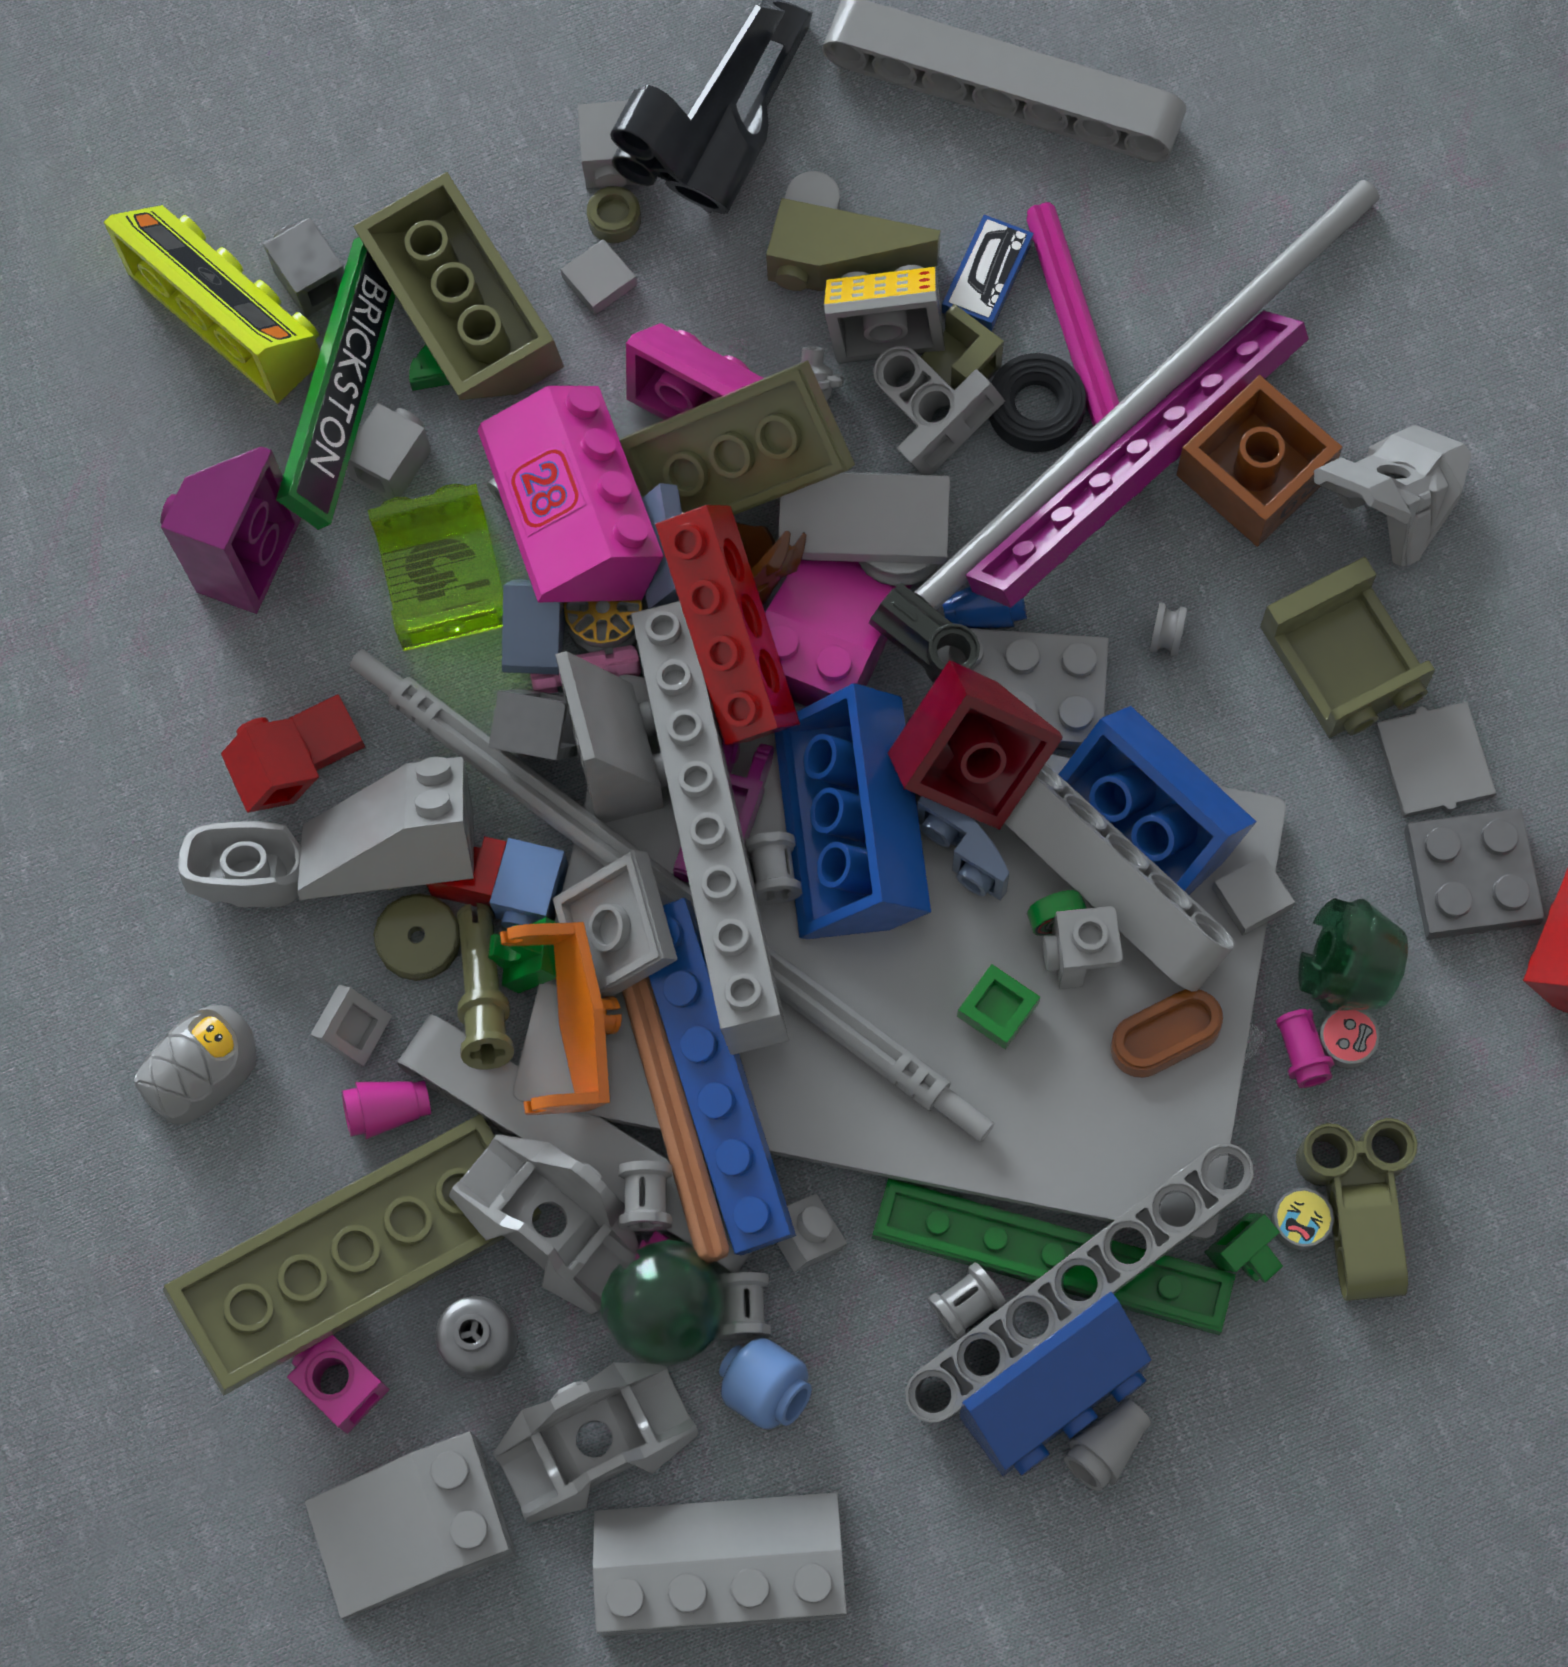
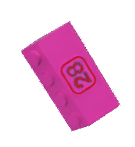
[478,386,664,603]

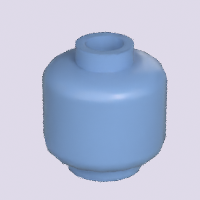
[719,1338,812,1429]

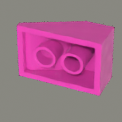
[765,560,912,706]

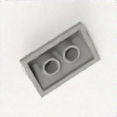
[779,472,950,564]

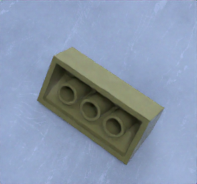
[353,172,564,400]

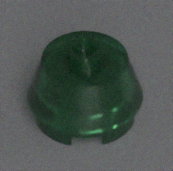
[1298,898,1408,1011]

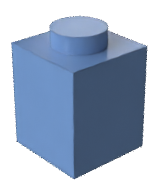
[490,838,569,928]

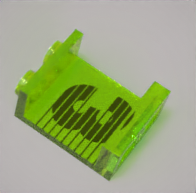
[368,484,503,651]

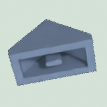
[502,579,566,675]

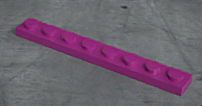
[966,310,1309,608]

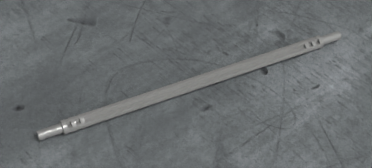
[350,649,995,1142]

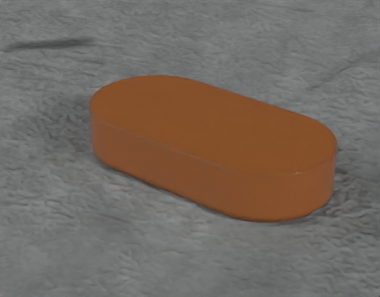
[1111,989,1223,1078]

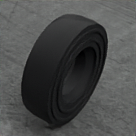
[989,353,1086,452]

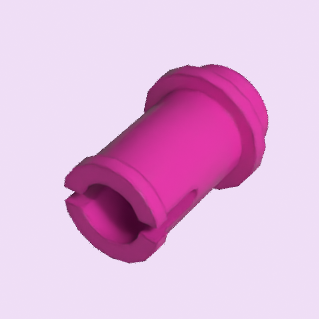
[1276,1009,1334,1088]

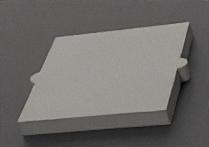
[1375,702,1496,818]

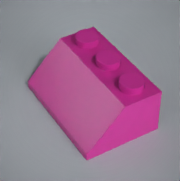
[626,323,763,420]

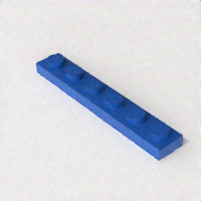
[649,897,796,1256]

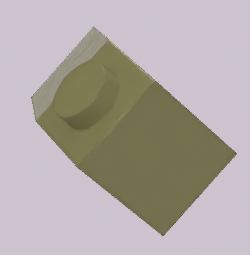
[766,198,941,291]

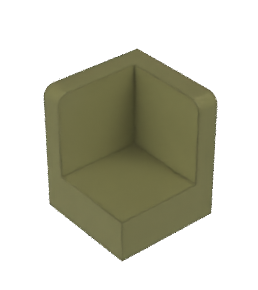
[921,304,1004,390]

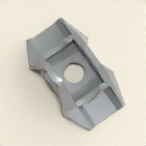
[1314,425,1472,567]
[449,1135,639,1314]
[493,1362,698,1523]

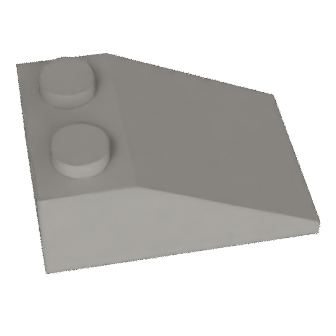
[555,651,668,823]
[297,757,474,900]
[305,1431,517,1620]

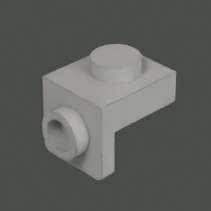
[1043,906,1123,989]

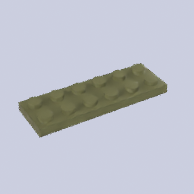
[163,1114,541,1396]

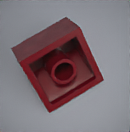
[888,660,1063,830]

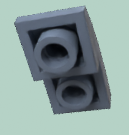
[917,796,1009,901]

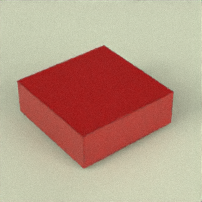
[289,694,365,771]

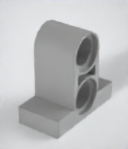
[873,346,1005,475]

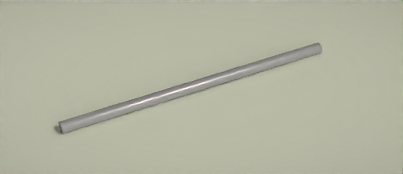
[914,180,1379,610]

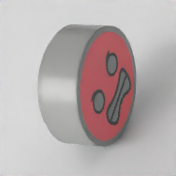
[1318,1007,1380,1068]

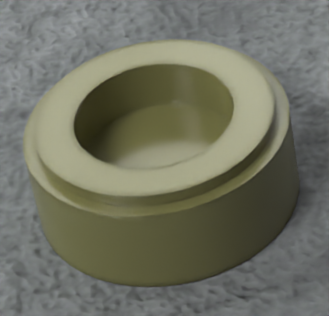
[587,186,641,243]

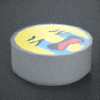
[1271,1188,1334,1250]

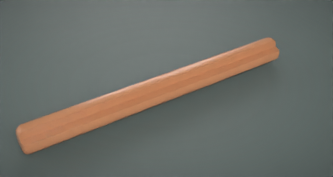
[622,976,729,1263]

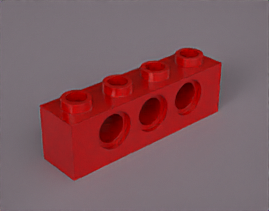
[655,505,800,745]

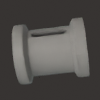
[745,831,802,905]
[619,1161,672,1231]
[927,1262,1007,1340]
[716,1272,771,1341]

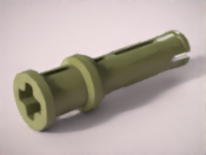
[457,903,514,1070]

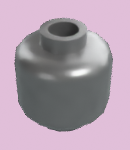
[435,1296,518,1380]

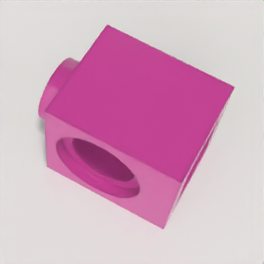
[287,1335,390,1434]

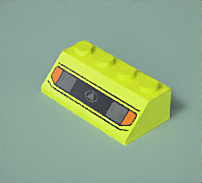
[103,205,320,404]

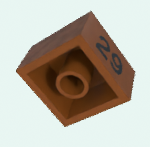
[1176,375,1343,547]

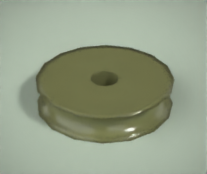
[373,893,461,981]

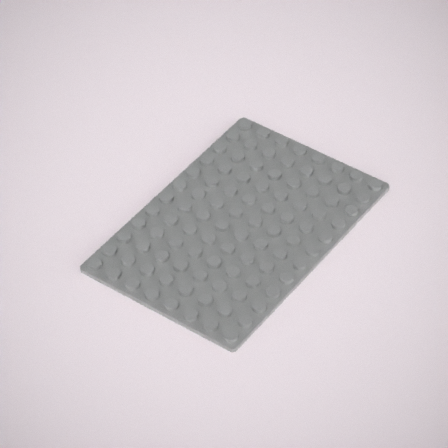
[513,674,1286,1241]

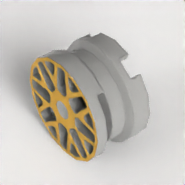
[563,600,643,655]

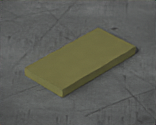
[620,360,855,515]

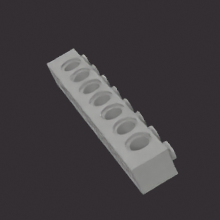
[631,601,789,1055]

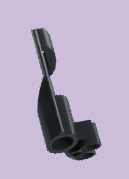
[610,0,813,214]

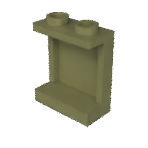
[1260,556,1435,739]

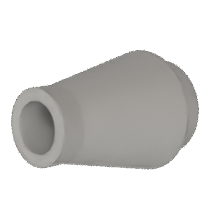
[1064,1399,1151,1491]

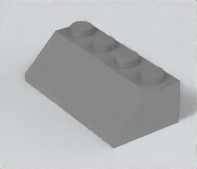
[593,1492,847,1637]

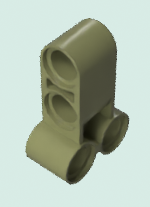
[1296,1118,1418,1301]

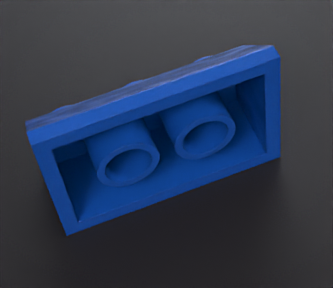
[1058,706,1257,895]
[959,1291,1152,1476]

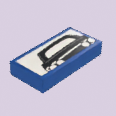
[942,215,1034,332]

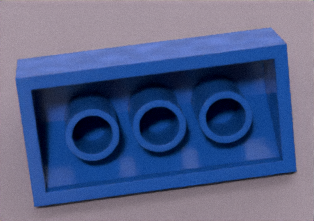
[774,683,931,939]

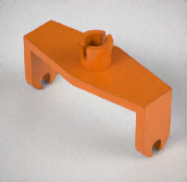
[500,922,622,1115]

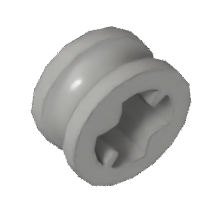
[1149,602,1187,657]

